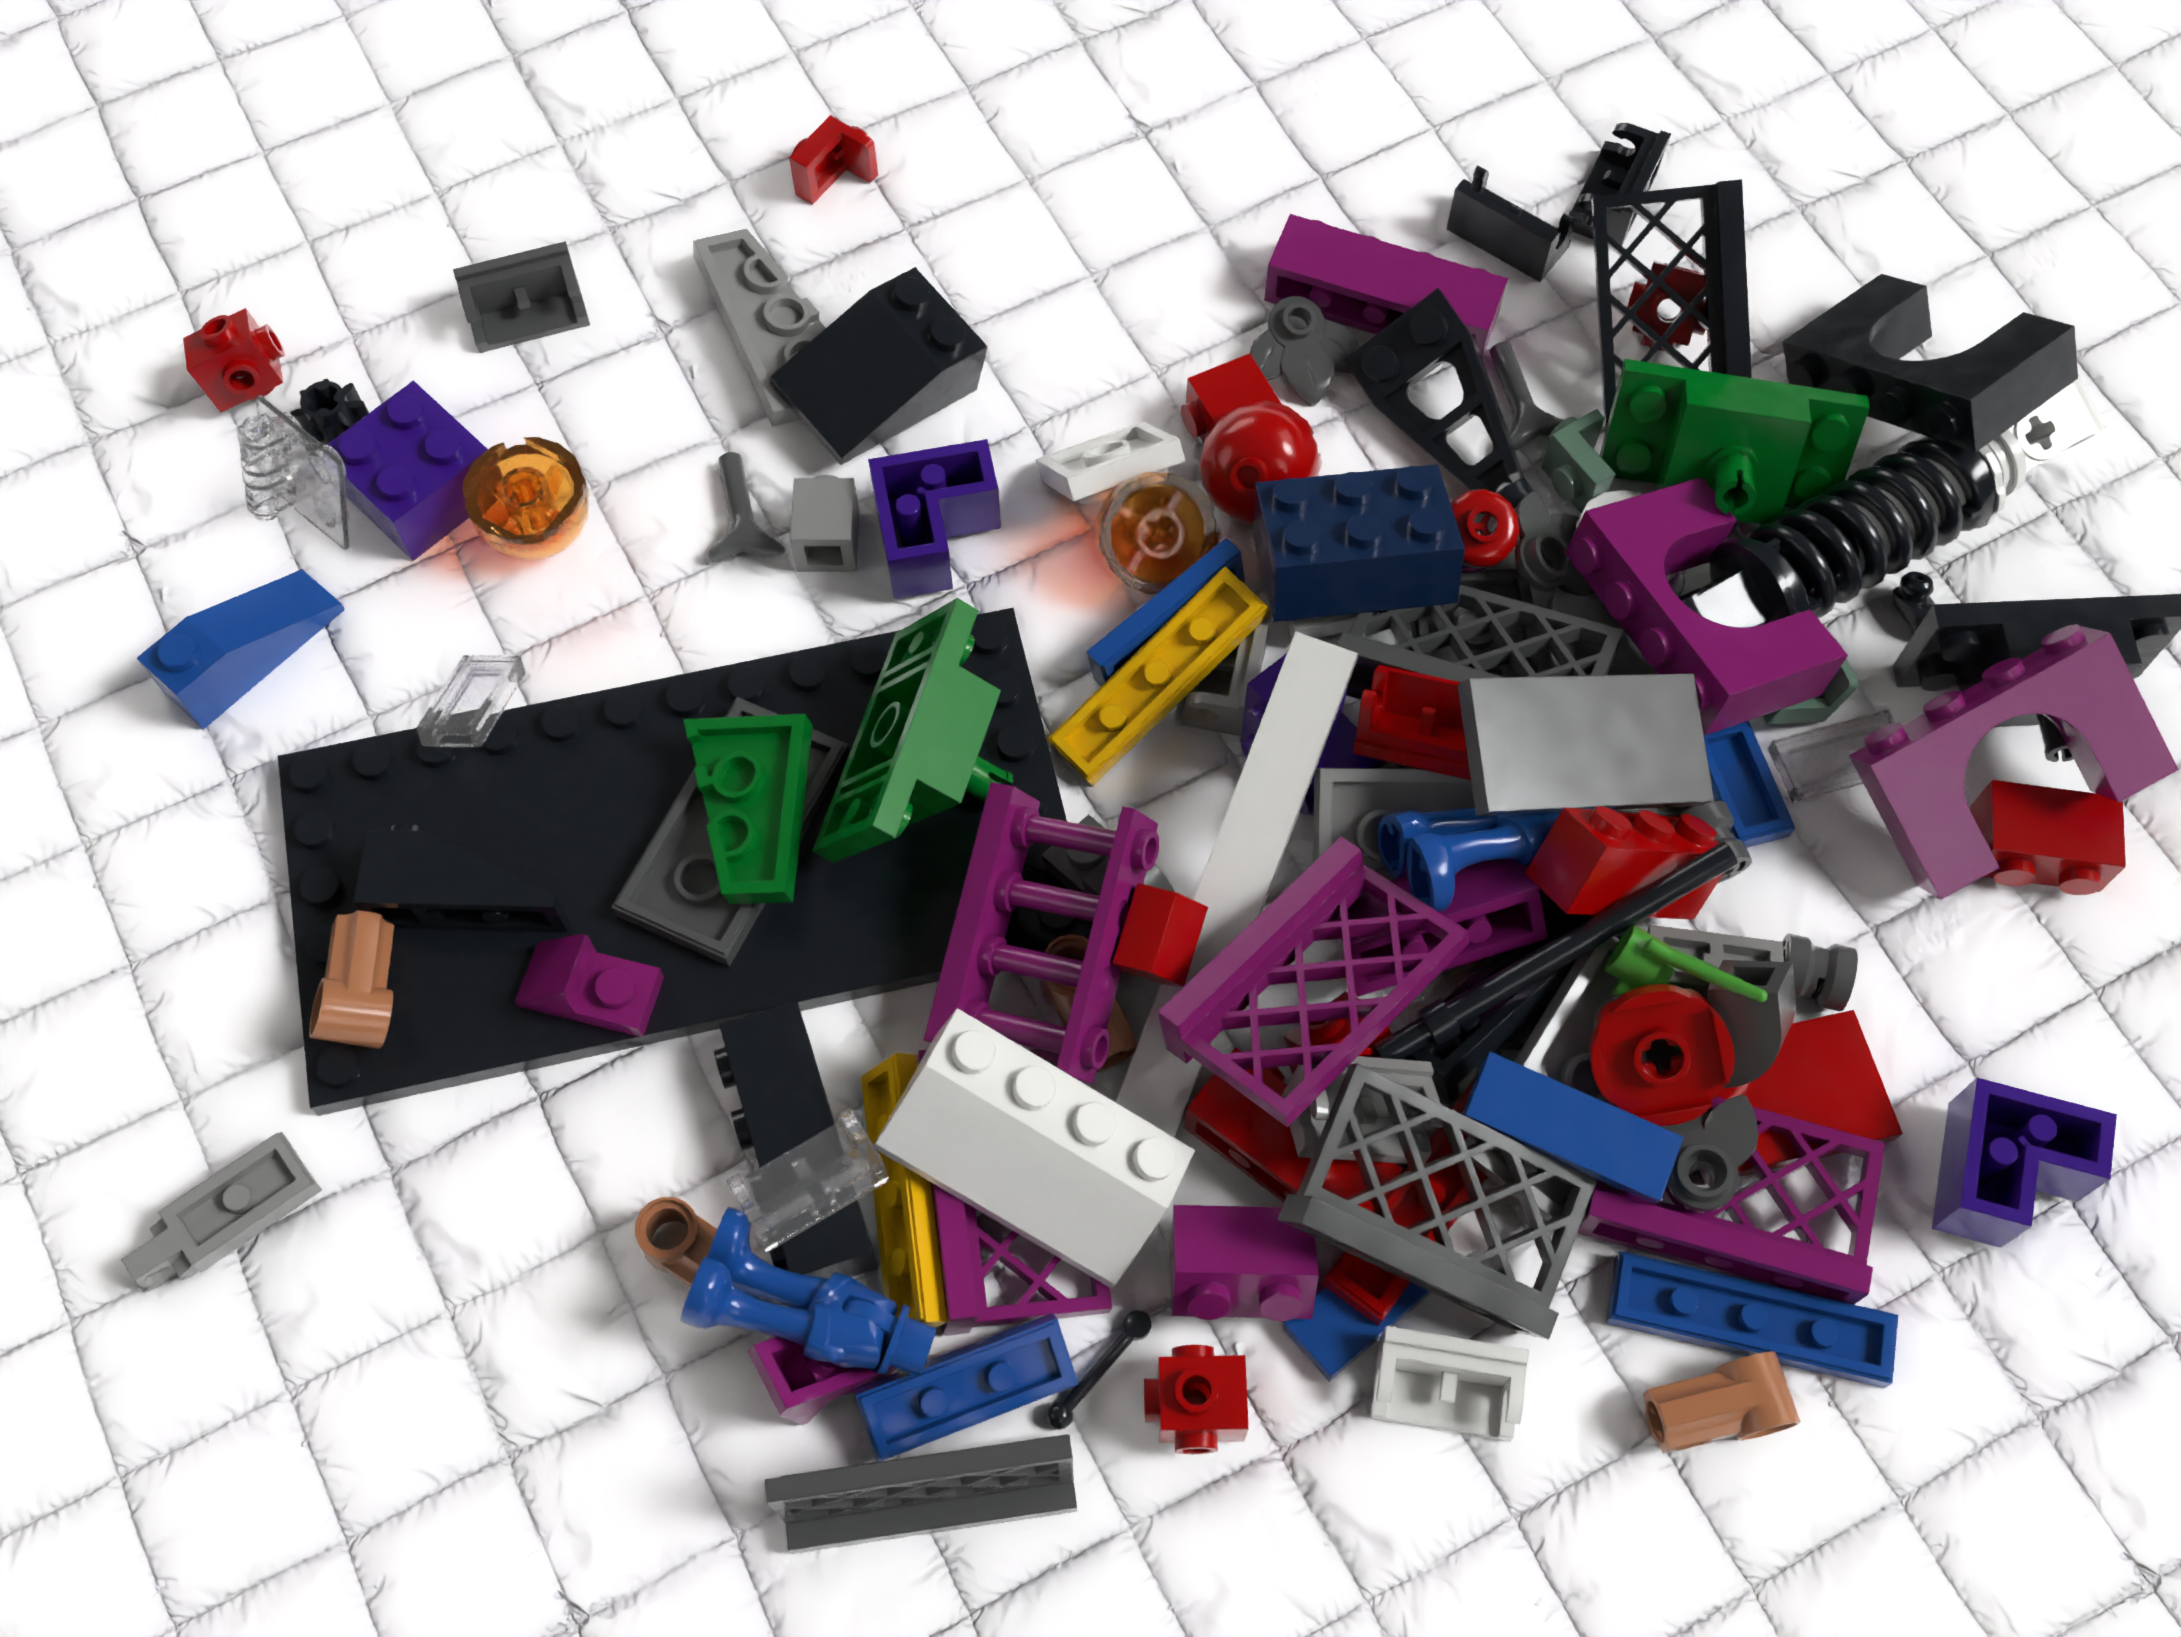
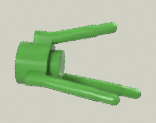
[1605,925,1768,1054]

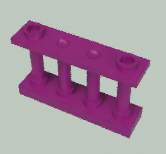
[923,782,1159,1084]

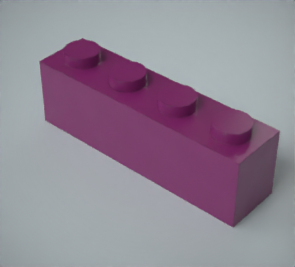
[1264,214,1508,358]

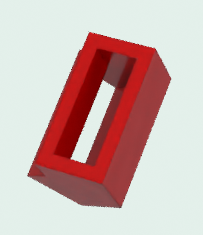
[1113,883,1208,987]

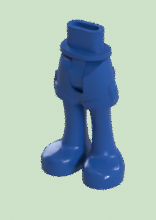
[1377,808,1561,913]
[680,1206,937,1377]

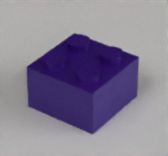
[318,380,506,561]

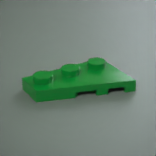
[683,714,813,904]

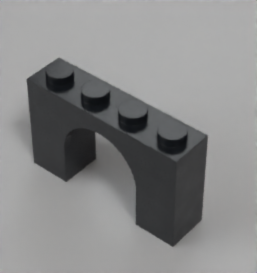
[1782,274,2078,453]

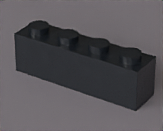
[713,1000,879,1279]

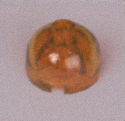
[463,437,589,561]
[1095,472,1219,594]

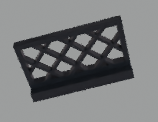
[1591,179,1752,432]

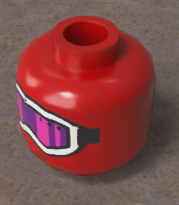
[1450,489,1520,572]

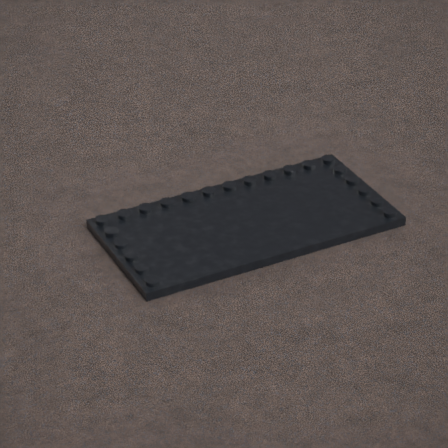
[278,607,1093,1116]

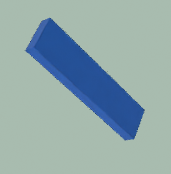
[1606,1251,1898,1388]

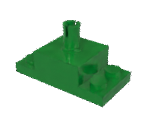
[1599,359,1870,525]
[812,598,1013,863]

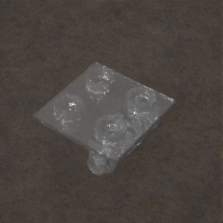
[237,395,349,551]

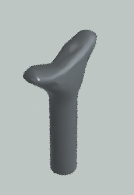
[1489,342,1564,450]
[708,452,786,562]

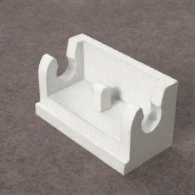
[1369,1326,1529,1441]

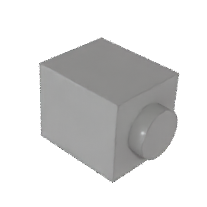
[790,475,860,572]

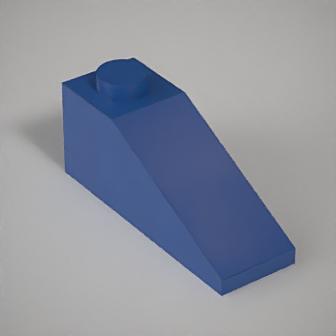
[137,569,345,730]

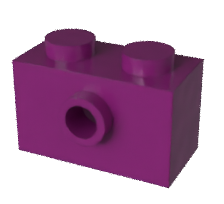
[1170,1205,1319,1321]

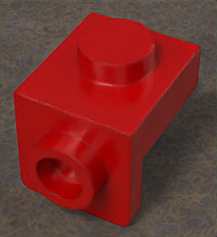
[789,115,878,205]

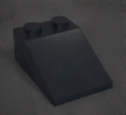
[769,267,988,465]

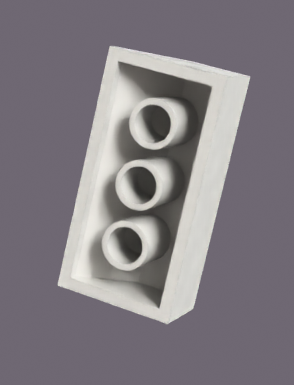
[872,1008,1195,1288]

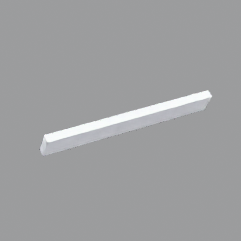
[1116,631,1358,1138]

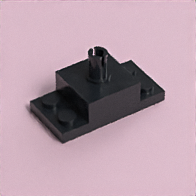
[1892,594,2181,762]

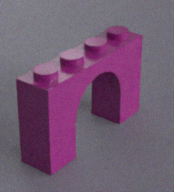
[1565,477,1848,735]
[1849,624,2179,900]

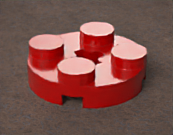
[1589,984,1735,1126]

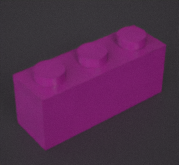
[1335,859,1548,997]

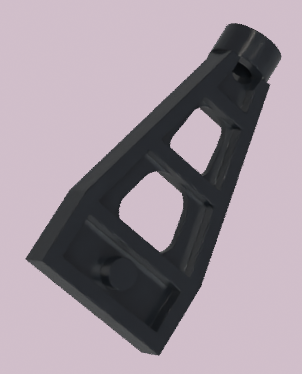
[1343,288,1534,512]

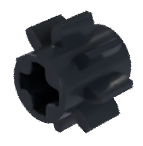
[290,378,369,450]

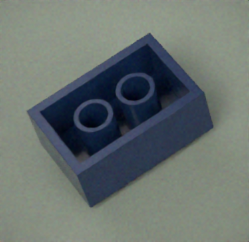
[1253,464,1465,622]

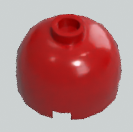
[1199,400,1322,525]

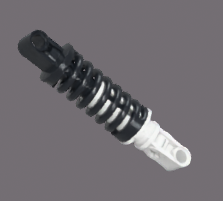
[1678,375,2106,627]

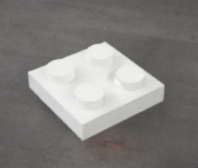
[1035,421,1186,504]

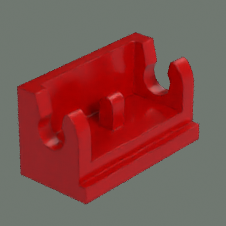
[1353,665,1471,780]

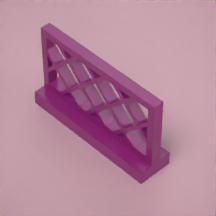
[1158,837,1469,1127]
[916,1049,1113,1336]
[1578,1097,1885,1305]

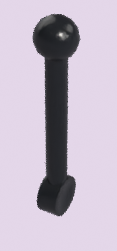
[1045,1310,1152,1430]

